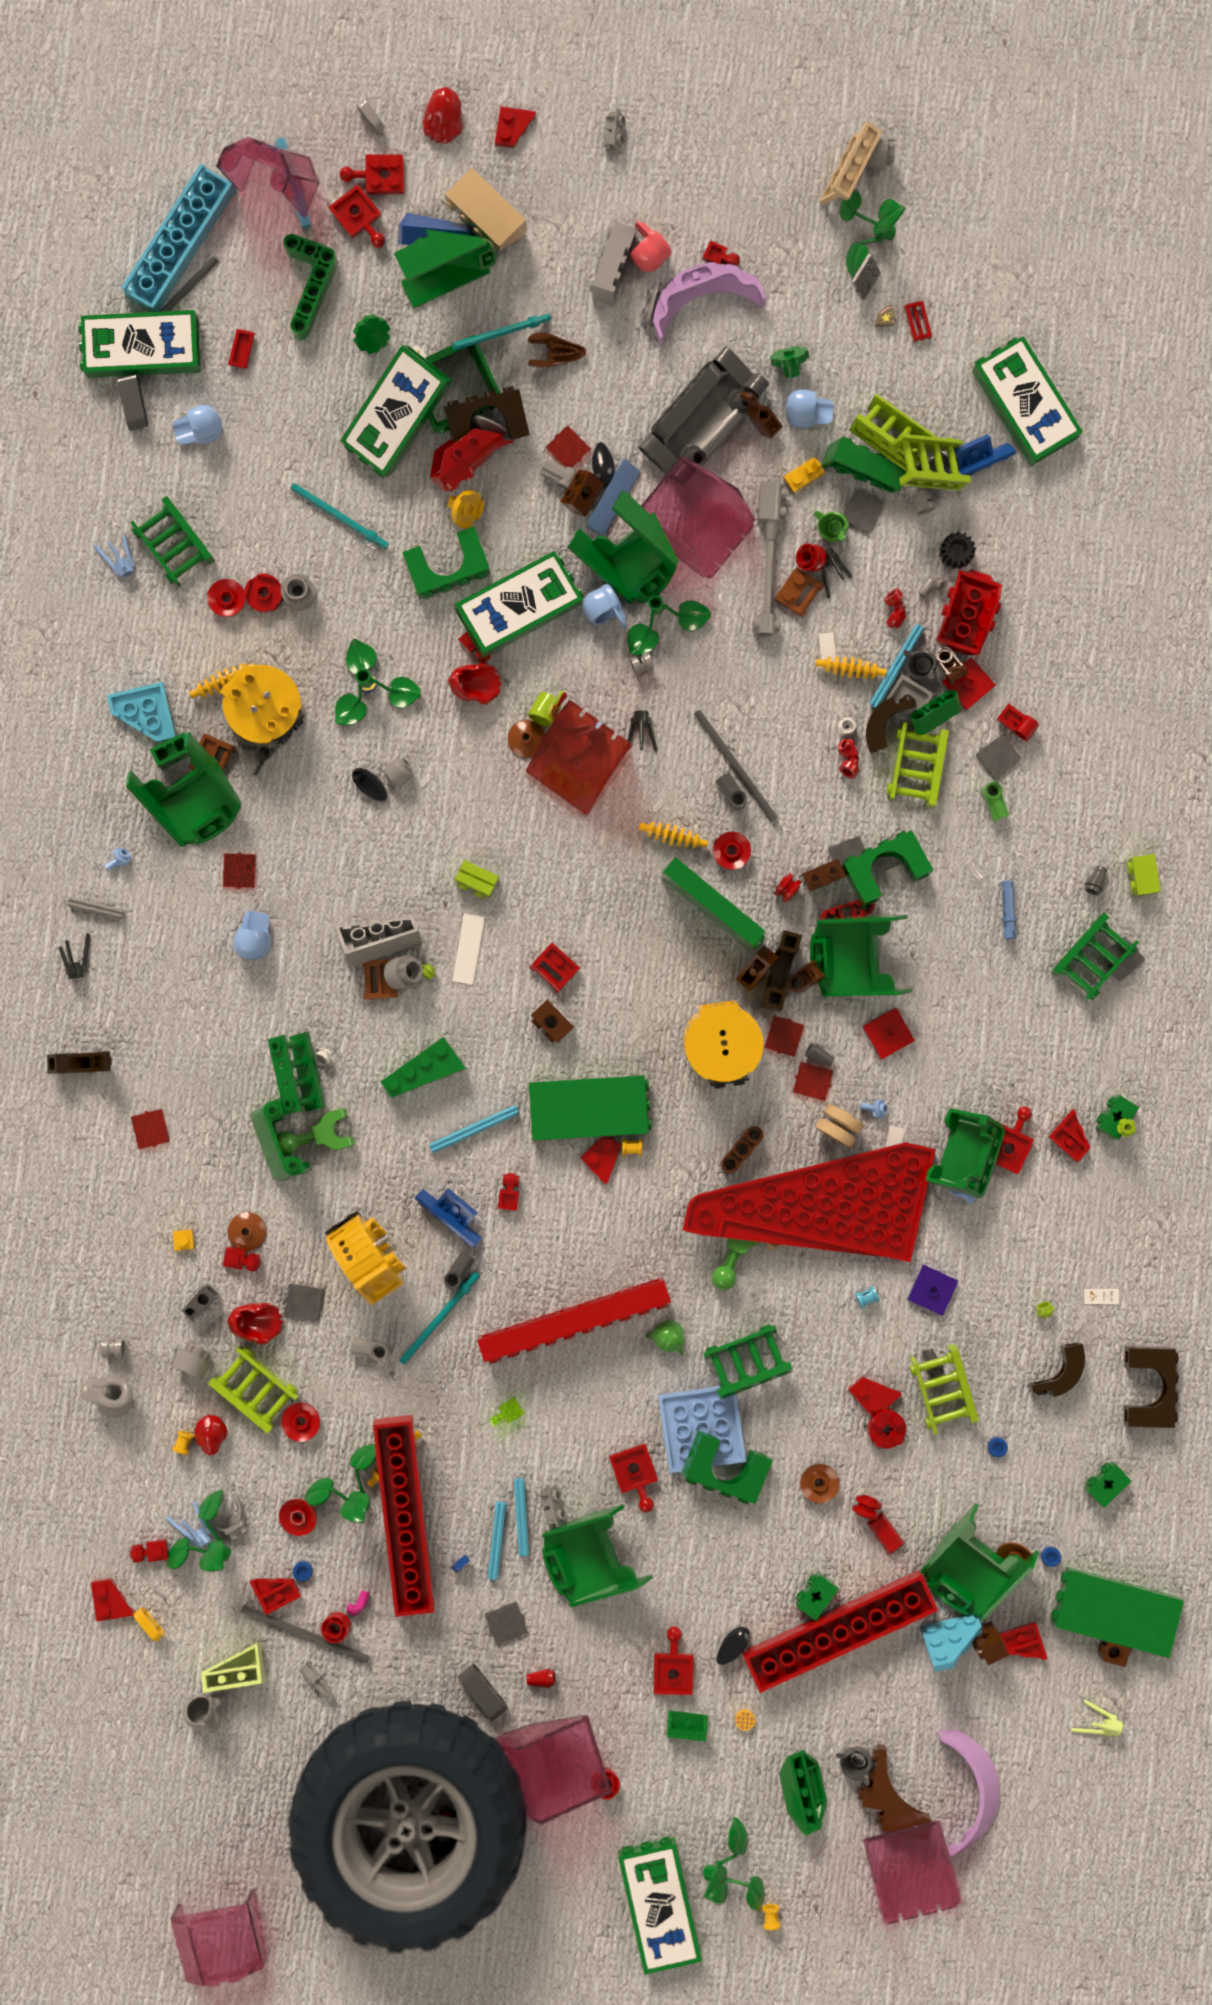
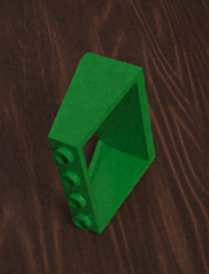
[425,335,500,434]

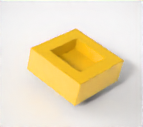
[173,1229,195,1251]

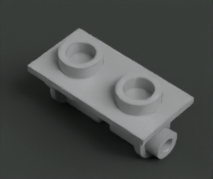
[604,108,626,153]
[641,284,664,327]
[539,1484,566,1528]

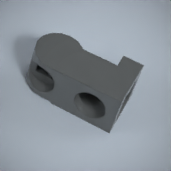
[182,1284,220,1322]

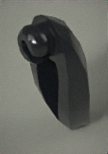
[592,442,614,486]
[352,768,388,801]
[716,1626,750,1665]

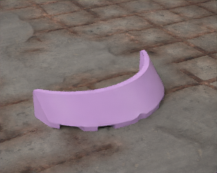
[653,262,766,346]
[937,1730,1000,1857]

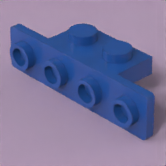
[945,434,1016,475]
[415,1188,482,1248]

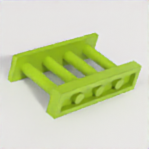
[849,394,937,472]
[892,433,971,491]
[886,723,949,808]
[909,1344,979,1435]
[208,1346,300,1434]

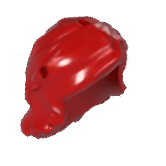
[422,87,463,144]
[448,663,502,705]
[227,1302,283,1345]

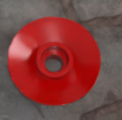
[207,579,246,617]
[713,831,751,870]
[281,1402,320,1442]
[279,1498,317,1536]

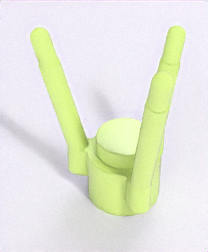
[1071,1700,1123,1737]

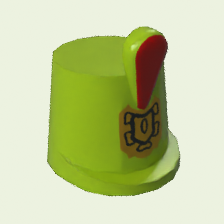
[527,691,567,728]

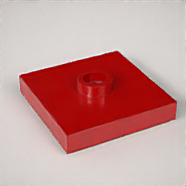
[941,657,996,711]
[862,1008,915,1060]

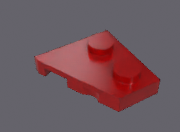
[1048,1109,1091,1162]
[580,1136,621,1184]
[848,1376,902,1418]
[91,1578,135,1622]
[249,1578,302,1615]
[999,1621,1048,1660]

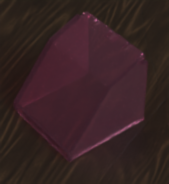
[641,455,755,579]
[497,1715,612,1825]
[863,1820,962,1925]

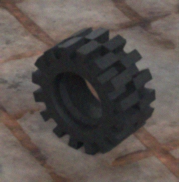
[939,532,976,569]

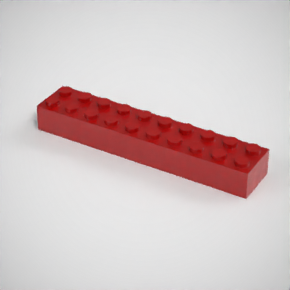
[477,1277,671,1364]
[373,1415,435,1617]
[742,1570,938,1693]

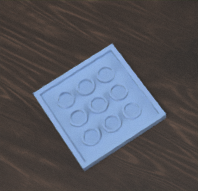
[658,1385,746,1473]

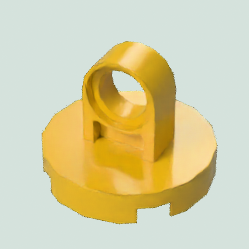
[447,490,484,529]

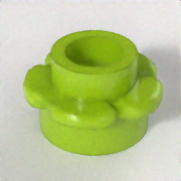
[421,963,436,981]
[1117,1118,1136,1138]
[1036,1301,1055,1318]

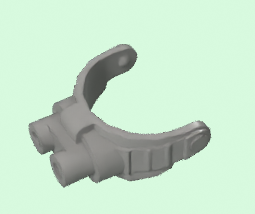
[209,1498,247,1541]

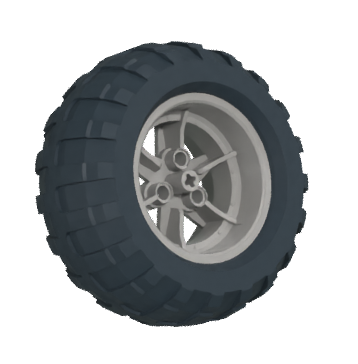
[288,1701,527,1953]

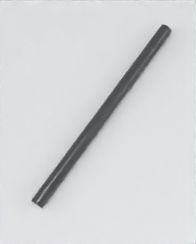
[159,256,219,312]
[694,710,778,822]
[241,1605,370,1663]

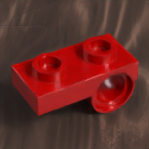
[996,703,1039,743]

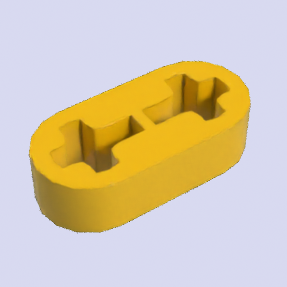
[133,1607,165,1642]

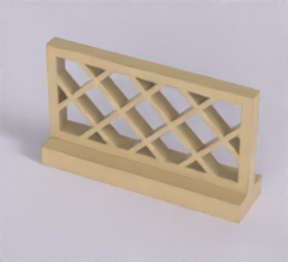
[819,121,883,205]

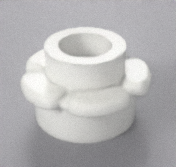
[838,717,857,736]
[315,1048,333,1066]

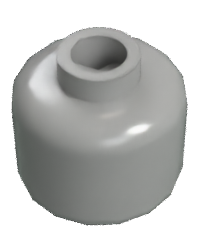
[384,758,413,787]

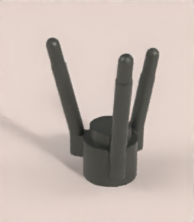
[821,548,853,598]
[626,710,657,752]
[241,745,275,776]
[59,933,90,979]

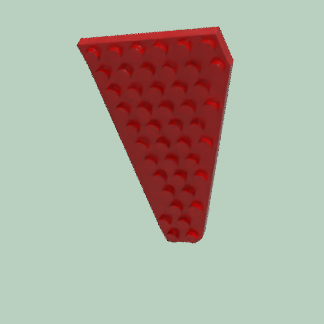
[682,1142,936,1263]

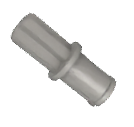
[299,1661,332,1698]

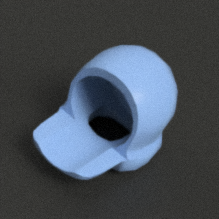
[786,389,834,428]
[172,404,222,444]
[583,584,627,630]
[233,911,271,960]

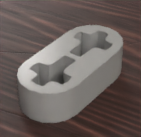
[356,99,385,134]

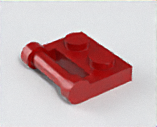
[529,942,580,994]

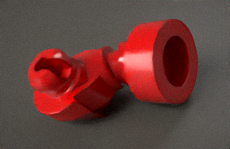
[883,588,906,629]
[838,739,859,779]

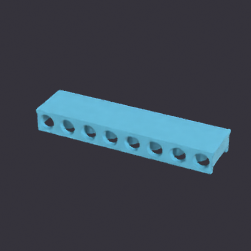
[121,163,237,312]

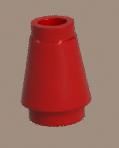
[526,1668,556,1688]

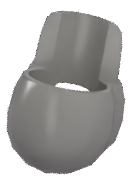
[81,1377,133,1418]
[183,1694,224,1733]

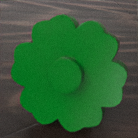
[353,314,390,354]
[770,346,809,378]

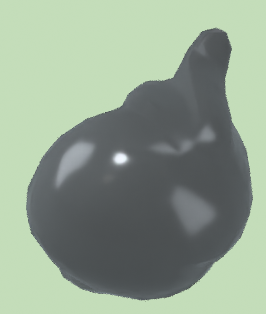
[903,650,938,681]
[836,1746,872,1786]

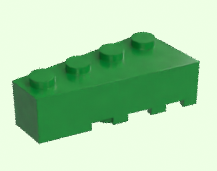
[821,437,906,494]
[381,1037,467,1098]

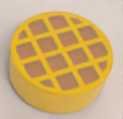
[735,1709,755,1731]

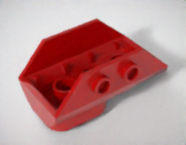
[429,429,514,492]
[936,569,1002,656]

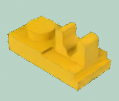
[783,457,825,494]

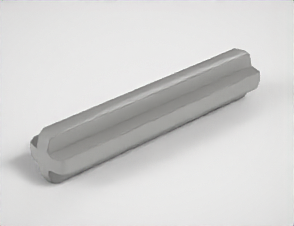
[67,897,124,920]

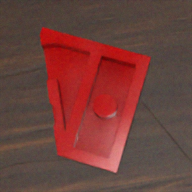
[494,106,536,148]

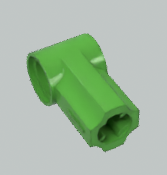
[981,782,1010,821]

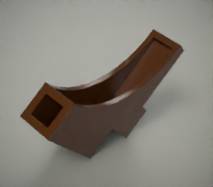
[857,1744,931,1839]

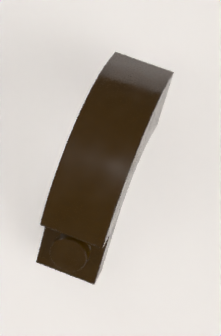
[866,696,917,753]
[47,1051,112,1074]
[1028,1342,1085,1397]

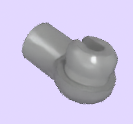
[918,578,947,598]

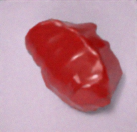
[194,1414,227,1456]

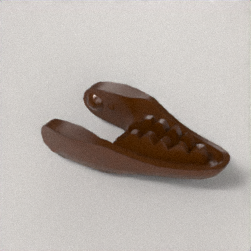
[528,332,586,368]

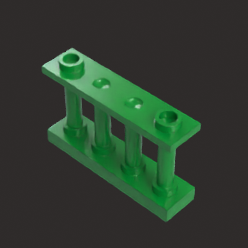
[130,496,215,587]
[1051,912,1139,1002]
[267,1032,325,1115]
[703,1324,793,1400]

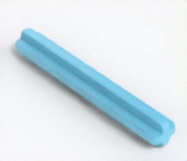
[514,1478,529,1557]
[488,1501,506,1580]

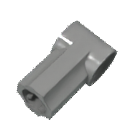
[540,459,577,491]
[350,1338,391,1362]

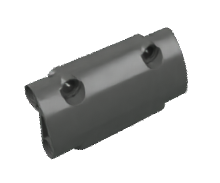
[638,347,769,485]

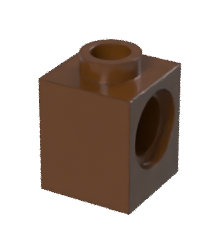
[1098,1640,1131,1668]

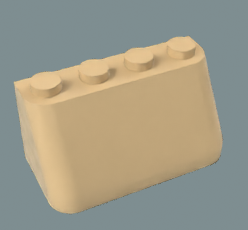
[445,168,527,251]

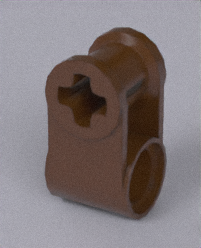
[936,647,969,686]
[787,960,826,993]

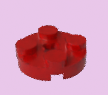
[244,573,283,613]
[867,1409,906,1449]

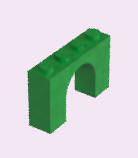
[402,526,491,599]
[842,830,933,908]
[681,1430,773,1505]

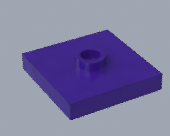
[907,1264,959,1316]

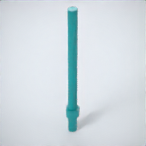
[452,313,551,351]
[290,483,389,550]
[399,1271,480,1365]

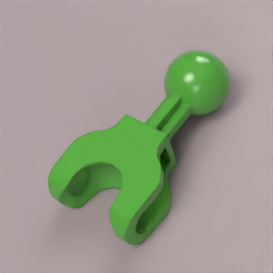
[276,1109,355,1156]
[712,1238,760,1290]

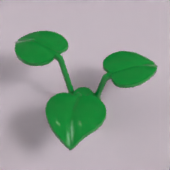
[840,189,906,278]
[627,592,712,655]
[335,638,421,725]
[304,1444,376,1523]
[167,1490,231,1572]
[703,1817,764,1911]

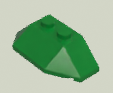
[779,1750,827,1836]

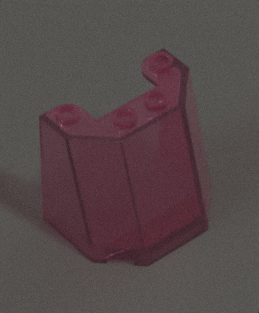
[216,137,320,217]
[170,1890,267,1987]

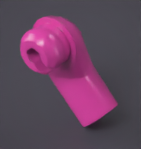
[346,1590,370,1616]

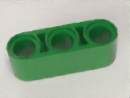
[910,690,962,735]

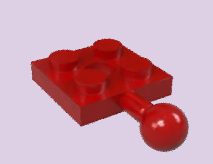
[339,154,404,194]
[328,184,386,248]
[995,1106,1034,1175]
[609,1443,658,1513]
[653,1626,693,1695]

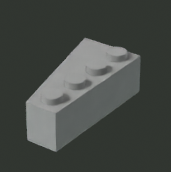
[590,222,637,306]
[334,916,422,968]

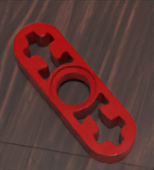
[820,900,874,920]

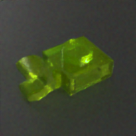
[489,1396,525,1427]

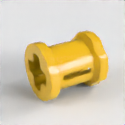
[622,1139,642,1156]
[172,1430,194,1455]
[762,1904,781,1930]

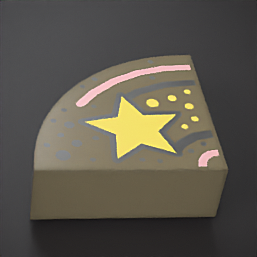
[875,305,895,327]

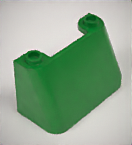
[251,1098,312,1181]
[925,1108,1005,1198]

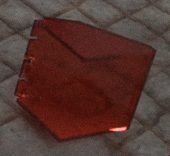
[525,700,633,816]

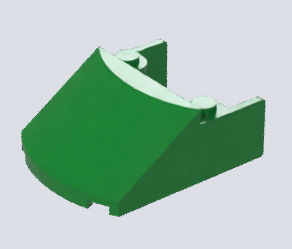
[394,229,497,308]
[567,490,678,604]
[126,732,242,847]
[810,915,912,997]
[920,1503,1039,1621]
[542,1504,653,1607]

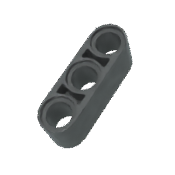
[117,373,149,431]
[458,1663,508,1721]

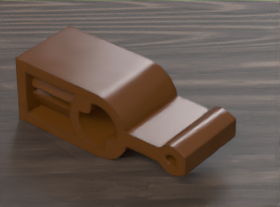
[740,391,783,439]

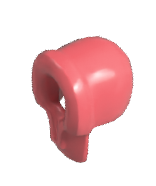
[630,220,671,272]

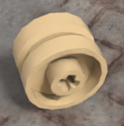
[814,1104,865,1149]

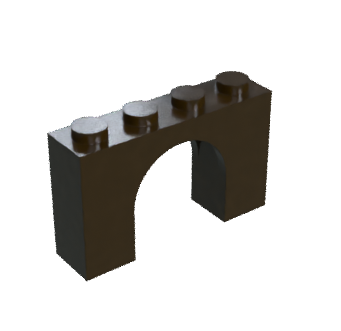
[443,386,530,444]
[760,930,802,1012]
[1124,1346,1179,1428]

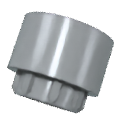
[865,134,895,169]
[281,574,316,611]
[384,955,423,990]
[172,1343,211,1380]

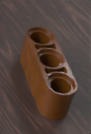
[720,1126,763,1173]

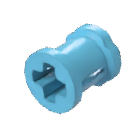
[855,1286,880,1309]

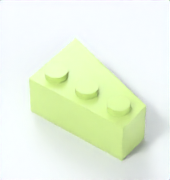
[201,1642,266,1693]

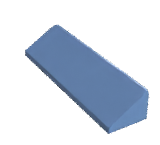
[587,459,640,536]

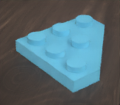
[107,682,176,743]
[920,1614,982,1672]

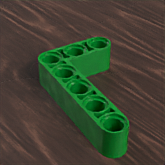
[283,234,338,340]

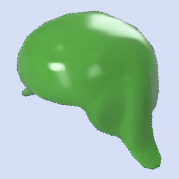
[814,511,849,542]
[645,1320,685,1355]

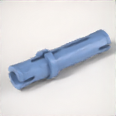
[1001,881,1017,939]

